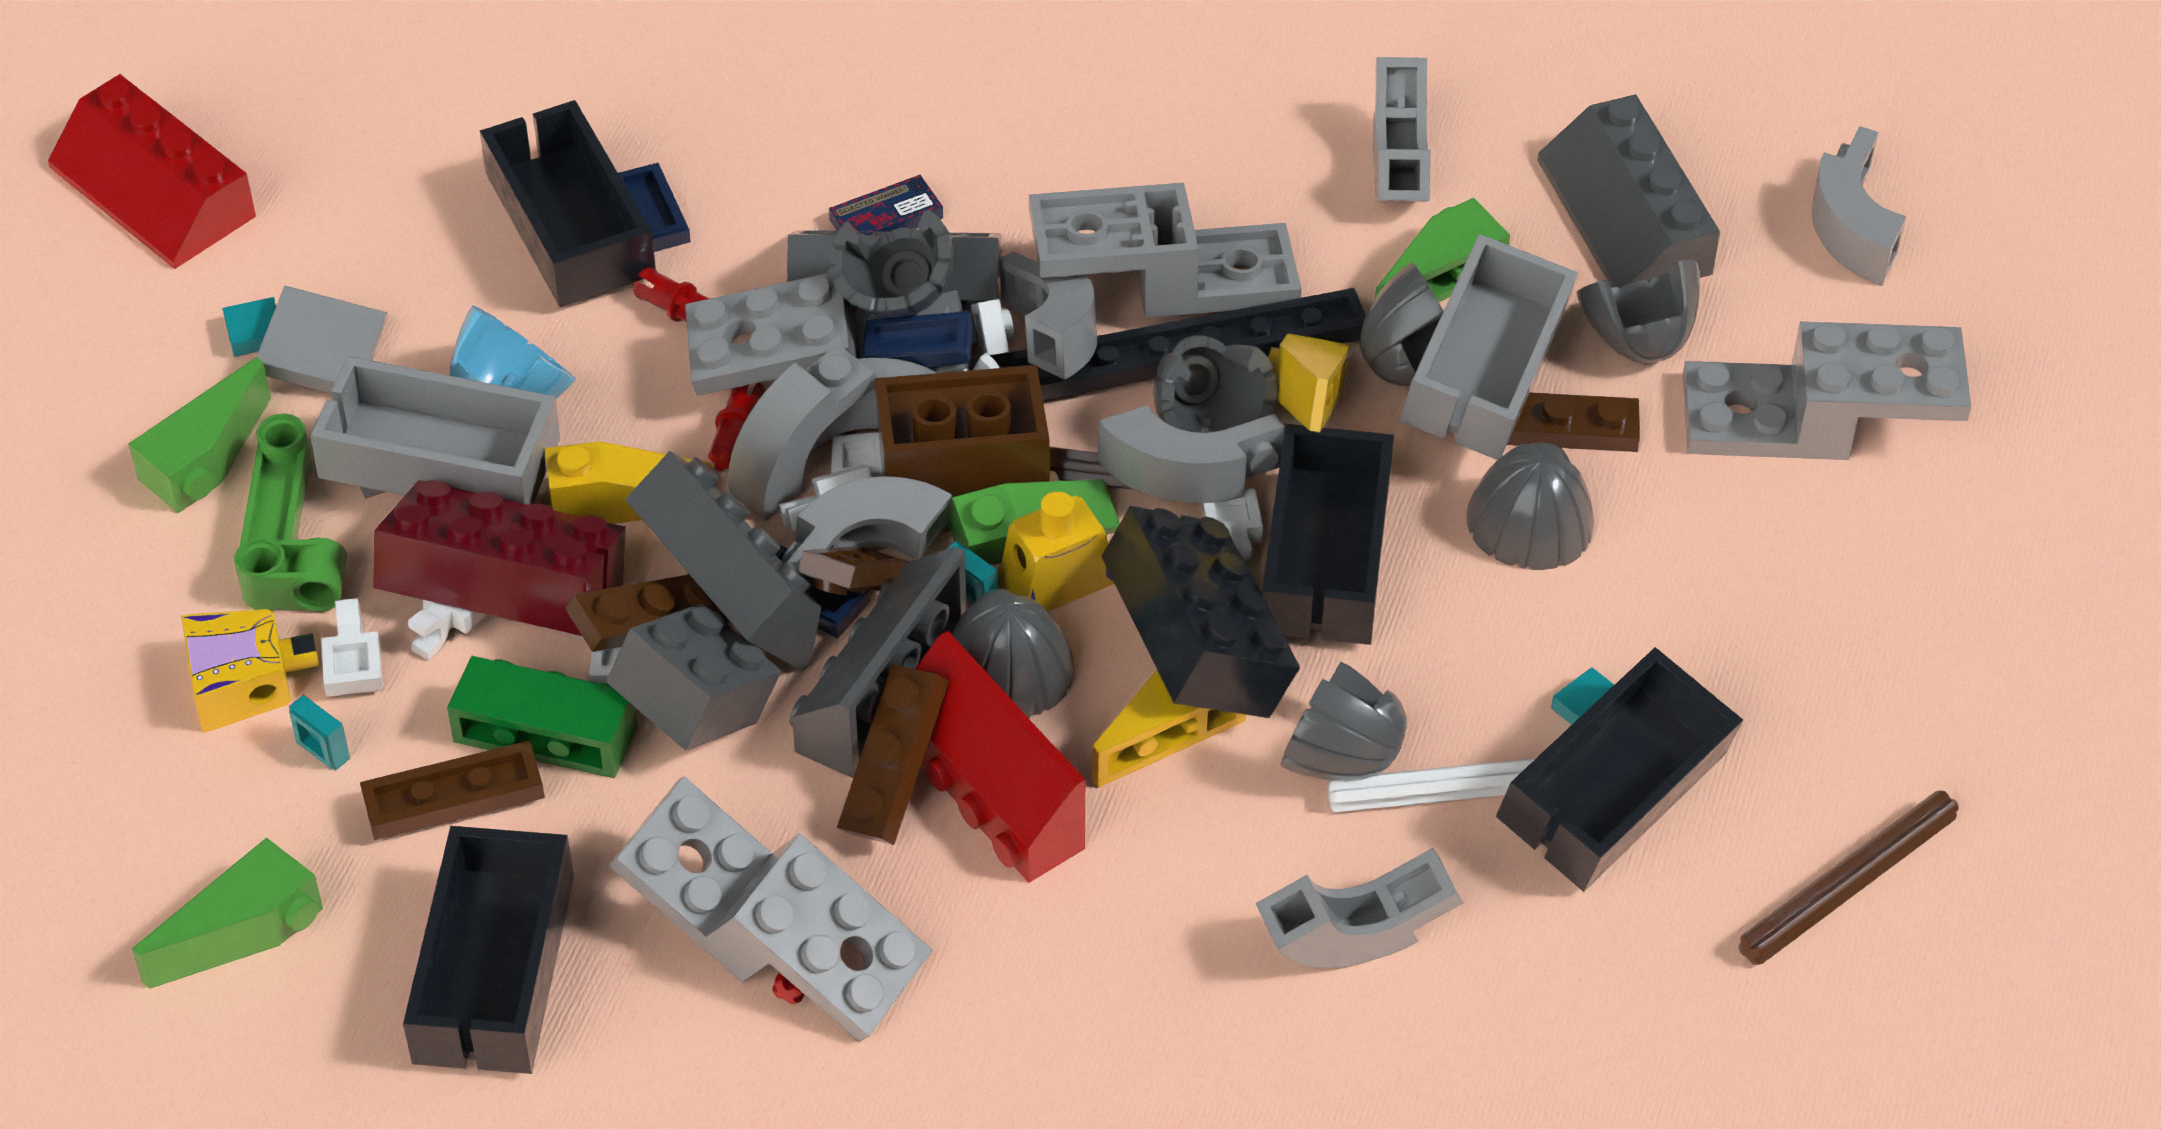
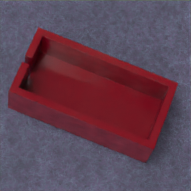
[373,480,626,636]

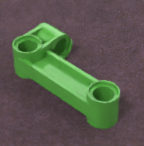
[234,413,347,612]

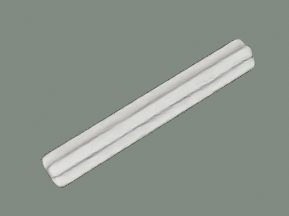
[1327,758,1536,812]

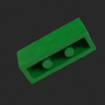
[447,655,638,778]

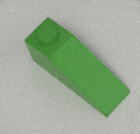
[1375,197,1510,302]
[128,357,271,513]
[948,479,1120,565]
[132,837,323,989]

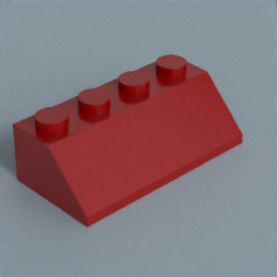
[48,74,256,269]
[915,631,1086,883]

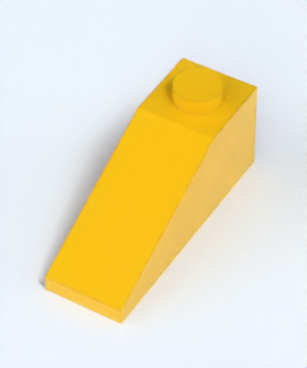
[1268,334,1350,432]
[544,441,715,524]
[1092,670,1246,788]

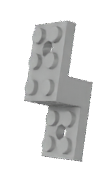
[1029,182,1302,318]
[685,272,970,396]
[1682,321,1971,460]
[608,776,933,1042]

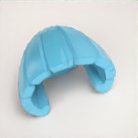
[450,305,576,399]

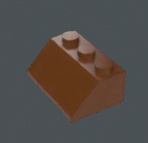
[874,365,1050,495]

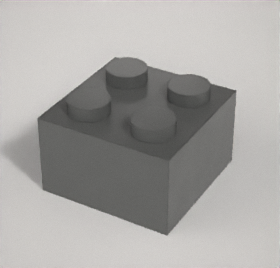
[606,603,782,751]

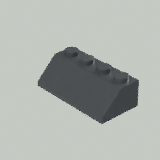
[1537,94,1720,288]
[787,230,1001,310]
[625,451,821,671]
[789,547,966,778]

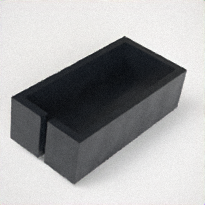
[479,100,656,307]
[1262,423,1394,645]
[1101,505,1300,718]
[1495,647,1743,892]
[403,825,574,1074]

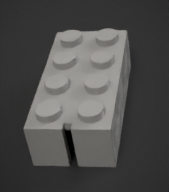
[1399,234,1578,460]
[310,356,560,505]

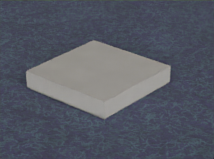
[257,285,387,394]

